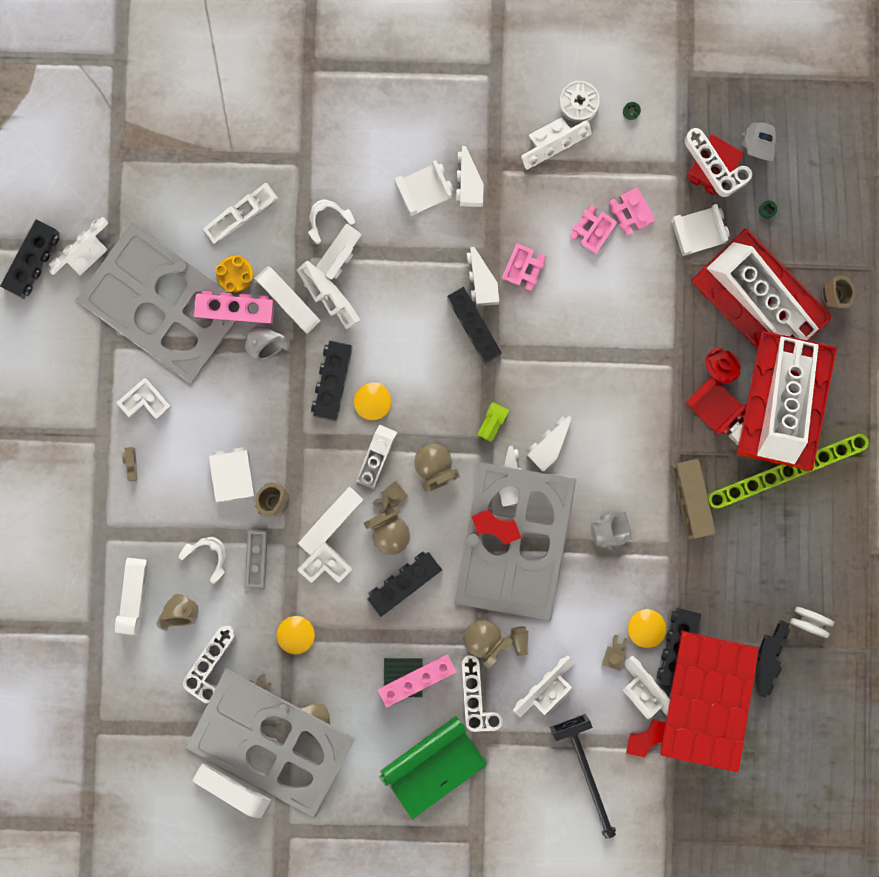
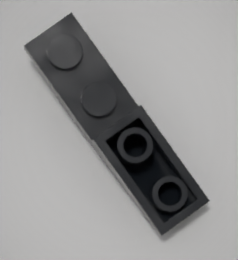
[756,620,790,698]

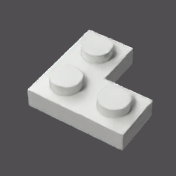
[116,378,171,419]
[298,542,352,583]

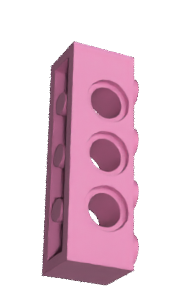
[194,291,275,324]
[378,654,456,708]

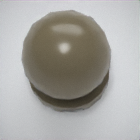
[414,444,460,492]
[363,506,410,555]
[463,620,513,669]

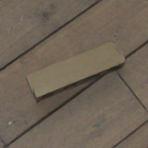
[671,459,716,540]

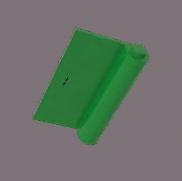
[379,716,487,820]

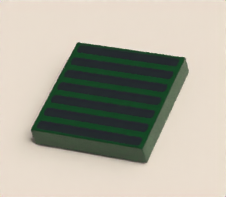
[384,658,423,697]

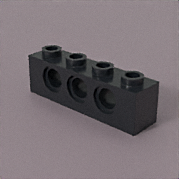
[0,219,60,299]
[447,287,502,365]
[311,341,353,422]
[367,551,442,617]
[656,608,701,687]

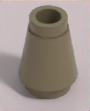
[509,626,529,656]

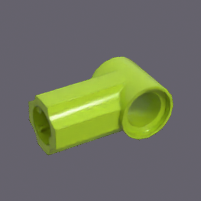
[477,402,510,442]

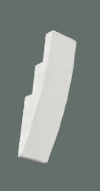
[203,183,278,244]
[296,261,360,330]
[298,486,363,555]

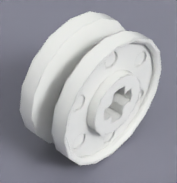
[560,81,600,124]
[790,607,835,638]

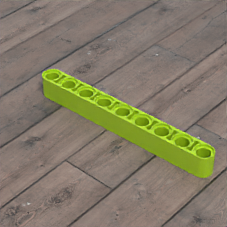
[707,434,869,509]

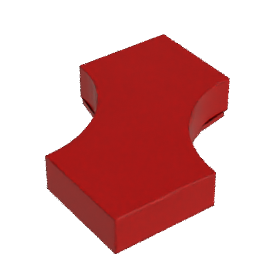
[471,509,522,545]
[626,719,665,758]

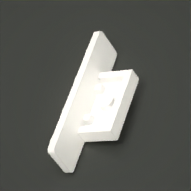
[521,117,592,170]
[48,217,108,275]
[304,224,361,288]
[513,656,574,717]
[622,656,669,719]

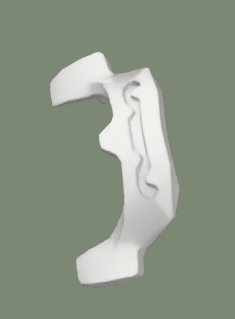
[308,200,355,244]
[178,537,227,584]

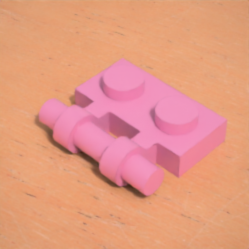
[609,187,655,235]
[569,205,617,254]
[502,243,546,291]

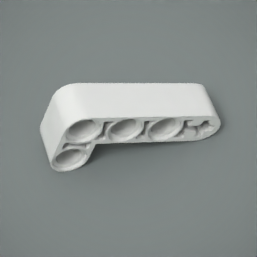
[685,128,752,197]
[254,266,321,334]
[115,558,147,635]
[183,626,236,703]
[462,655,503,732]
[192,763,271,818]

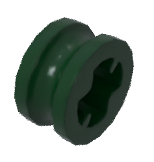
[623,102,641,120]
[759,200,777,219]

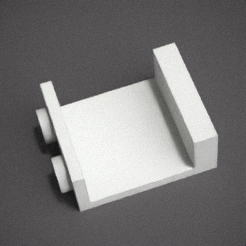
[395,160,454,216]
[671,204,730,256]
[209,447,256,503]

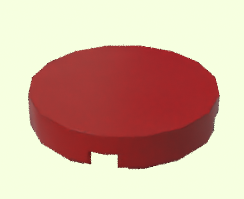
[705,347,741,384]

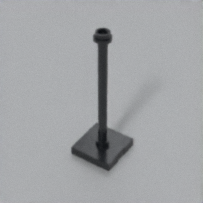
[550,714,616,839]

